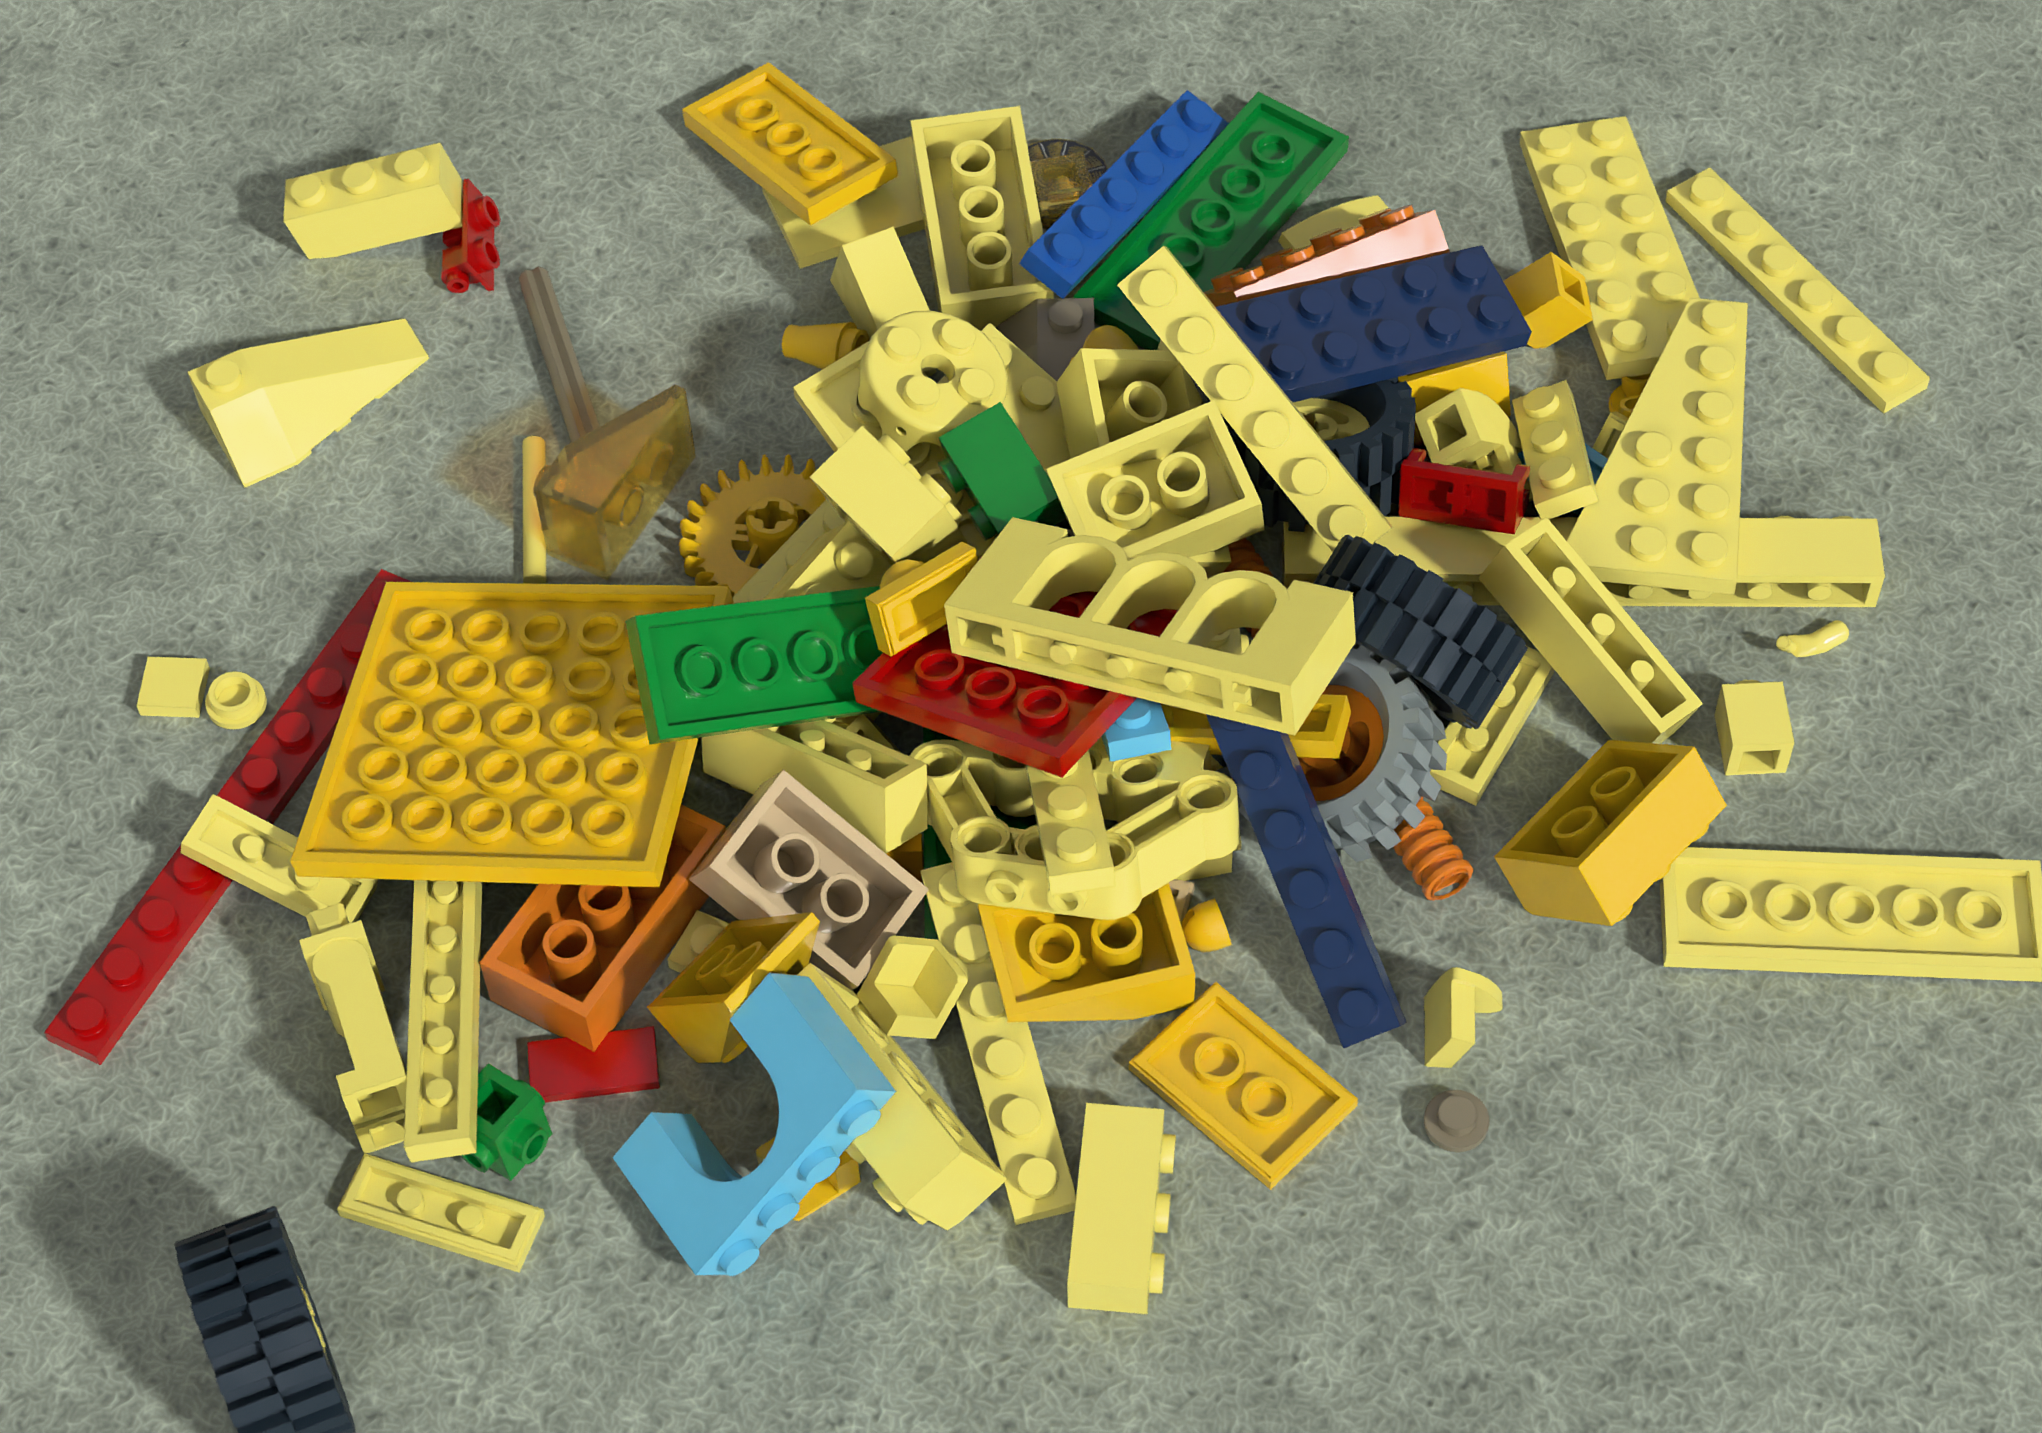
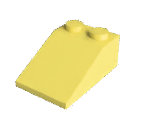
[1046,400,1265,561]

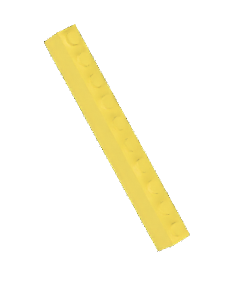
[1282,516,1885,607]

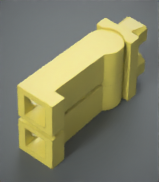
[299,904,407,1154]

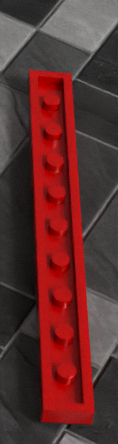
[44,569,412,1065]

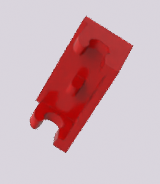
[1399,448,1530,535]

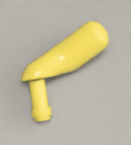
[1776,620,1849,657]

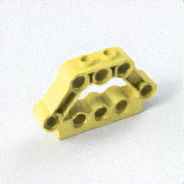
[909,737,1240,920]

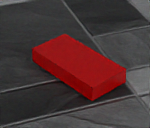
[527,1026,660,1103]

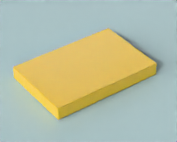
[1129,982,1358,1190]

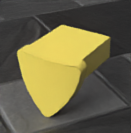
[1424,967,1503,1068]

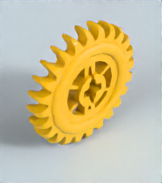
[678,454,826,598]

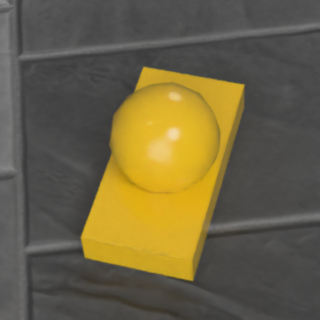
[865,542,978,656]

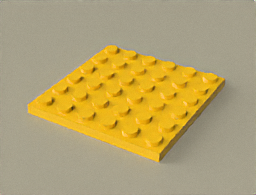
[290,582,734,887]

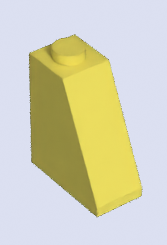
[830,227,937,377]

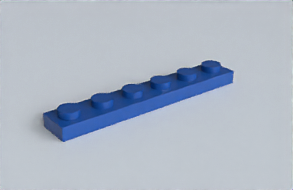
[1019,90,1229,299]

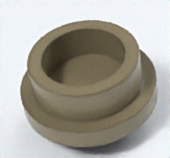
[1424,1090,1489,1152]

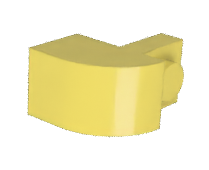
[1415,388,1533,502]

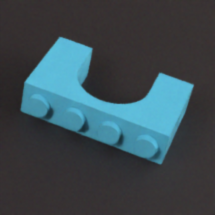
[613,973,896,1276]

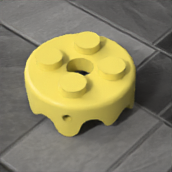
[858,311,1007,453]

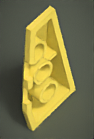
[188,318,429,488]

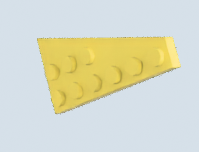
[1567,298,1748,595]

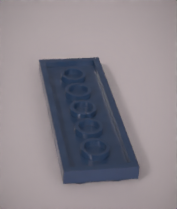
[1190,245,1532,419]

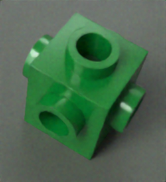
[460,1063,552,1181]

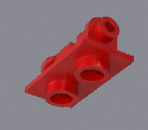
[441,178,500,293]

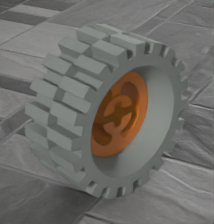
[1211,643,1447,862]

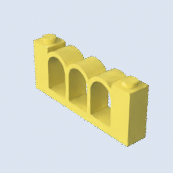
[944,517,1356,735]

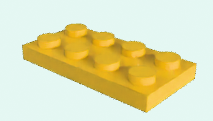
[682,62,898,226]

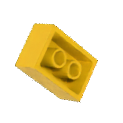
[1494,740,1727,926]

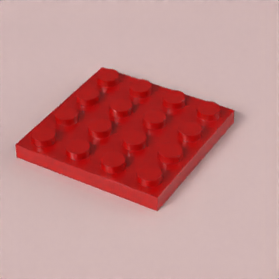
[853,556,1178,778]

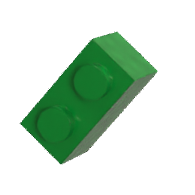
[938,401,1066,541]

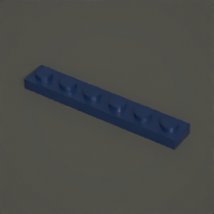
[1206,714,1407,1048]

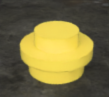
[205,671,267,729]

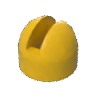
[1182,898,1232,953]

